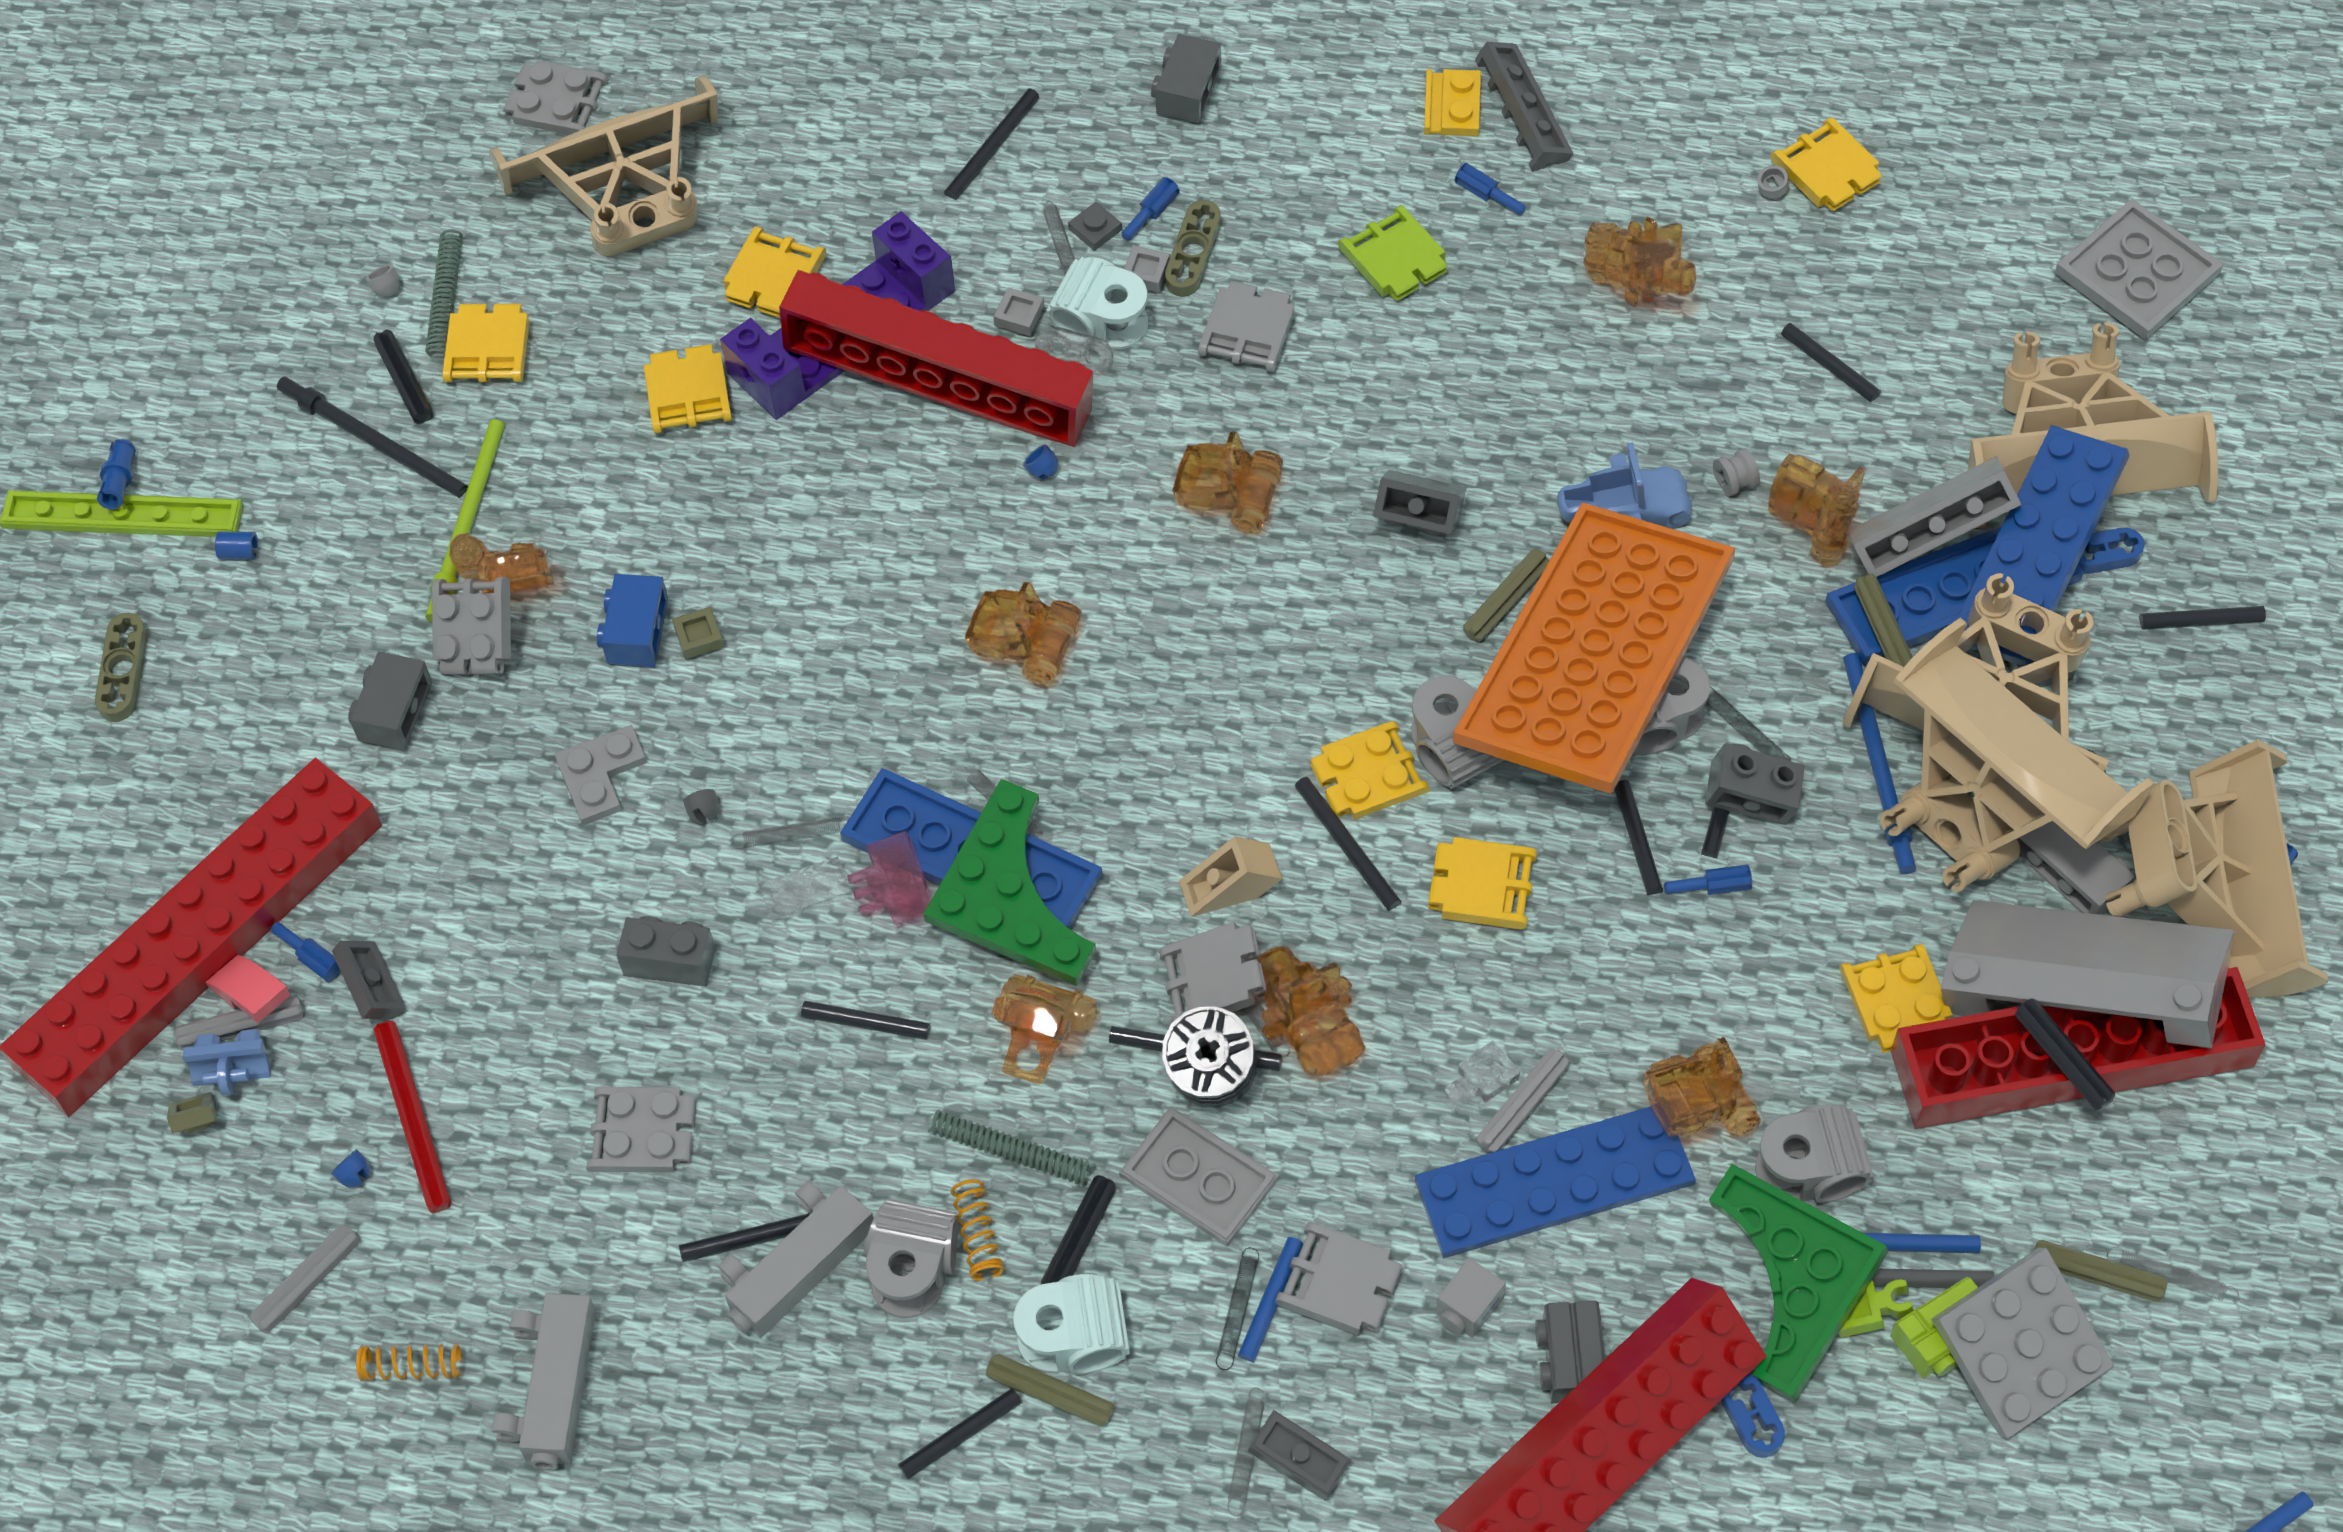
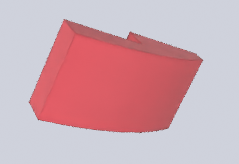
[205,955,291,1023]

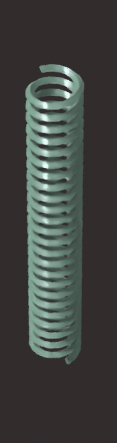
[425,229,463,359]
[927,1109,1096,1186]

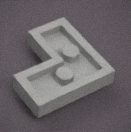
[554,725,647,825]

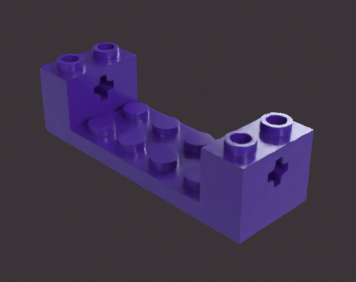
[720,211,955,420]

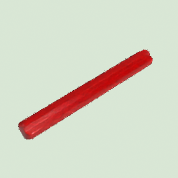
[373,1020,451,1213]

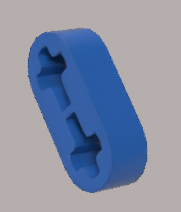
[2078,528,2145,574]
[1721,1374,1785,1458]

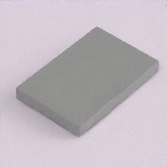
[1119,1106,1278,1247]

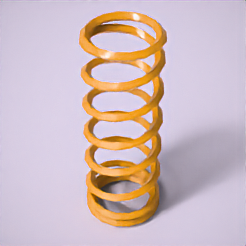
[950,1179,1004,1281]
[356,1343,462,1381]

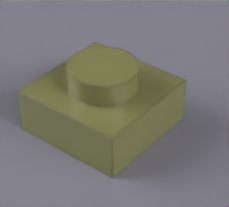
[672,606,724,660]
[167,1092,217,1134]

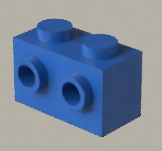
[597,574,668,667]

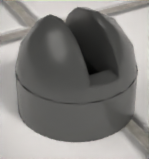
[683,789,719,824]

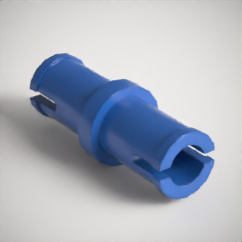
[97,439,136,510]

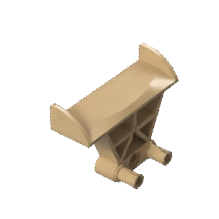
[489,75,718,257]
[1968,322,2218,530]
[1842,573,2109,771]
[1880,618,2155,892]
[2101,739,2328,998]

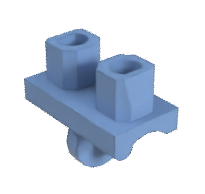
[183,1029,271,1096]

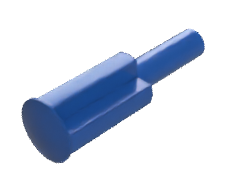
[1454,162,1526,215]
[1121,177,1180,240]
[1664,864,1752,895]
[271,922,341,983]

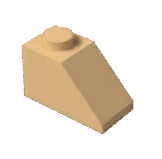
[1179,836,1282,917]

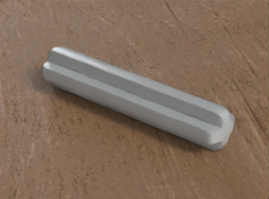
[175,995,304,1050]
[1476,1049,1570,1153]
[250,1224,359,1333]

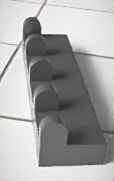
[1475,41,1574,172]

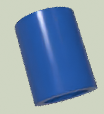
[215,531,258,560]

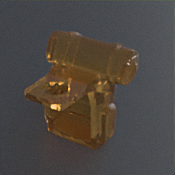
[1172,431,1283,534]
[1768,454,1866,566]
[449,533,554,593]
[965,582,1082,687]
[992,974,1097,1084]
[1642,1037,1761,1137]

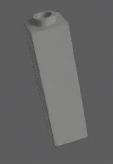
[717,1181,873,1339]
[492,1293,596,1470]

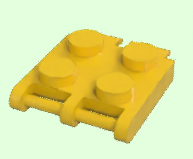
[1770,117,1882,211]
[723,226,826,318]
[443,303,530,382]
[643,344,732,434]
[1310,721,1430,820]
[1428,837,1537,930]
[1839,943,1953,1053]

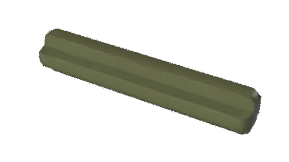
[1463,549,1549,642]
[1854,574,1913,667]
[2034,1240,2167,1302]
[986,1354,1114,1426]

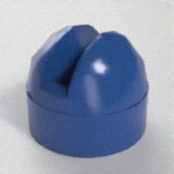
[1023,444,1058,480]
[331,1149,370,1188]

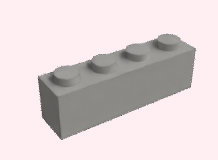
[1848,456,2022,577]
[2017,821,2136,915]

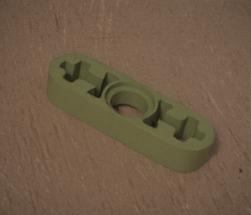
[1165,200,1221,297]
[95,613,148,722]

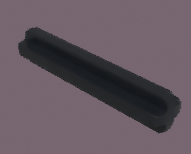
[373,329,434,424]
[2015,998,2116,1111]
[1041,1175,1116,1285]

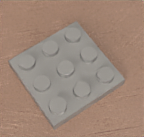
[2055,199,2223,340]
[1931,1248,2114,1439]

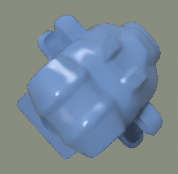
[1557,442,1692,528]

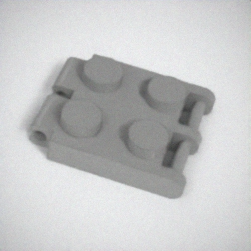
[503,60,608,135]
[1198,281,1295,372]
[432,577,511,675]
[1159,922,1266,1022]
[586,1086,696,1172]
[1275,1222,1403,1336]

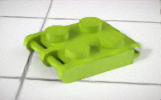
[1338,205,1447,301]

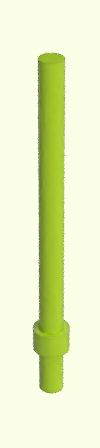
[425,419,505,622]

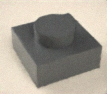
[1068,202,1122,251]

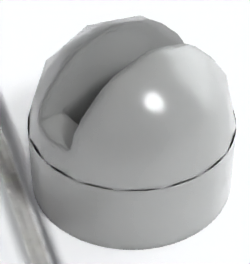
[1757,165,1789,200]
[365,264,400,298]

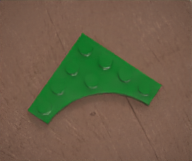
[923,779,1096,986]
[1709,1164,1888,1402]

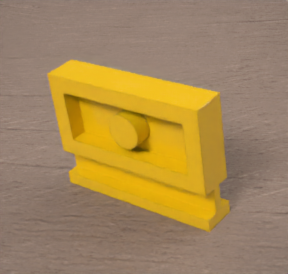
[1424,69,1481,136]

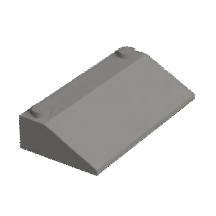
[1941,900,2235,1048]

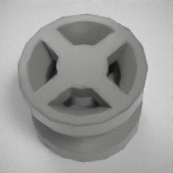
[1713,448,1760,497]

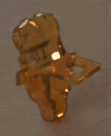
[1583,216,1696,307]
[1257,945,1365,1076]

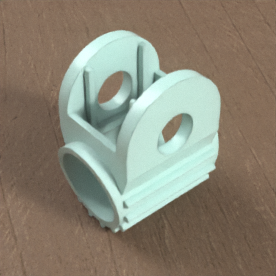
[1046,257,1148,349]
[1013,1274,1130,1375]

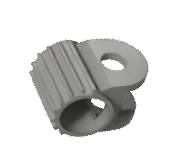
[1633,657,1710,756]
[1411,676,1504,790]
[1755,1105,1874,1203]
[864,1199,958,1318]

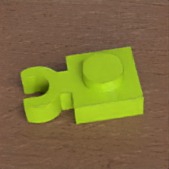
[1838,1279,1914,1338]

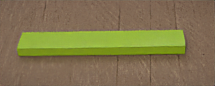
[0,490,244,537]

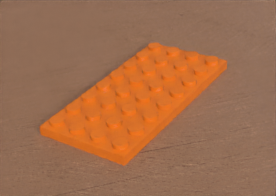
[1453,502,1735,794]

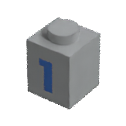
[1436,1257,1506,1338]

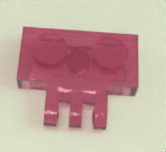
[847,831,932,925]

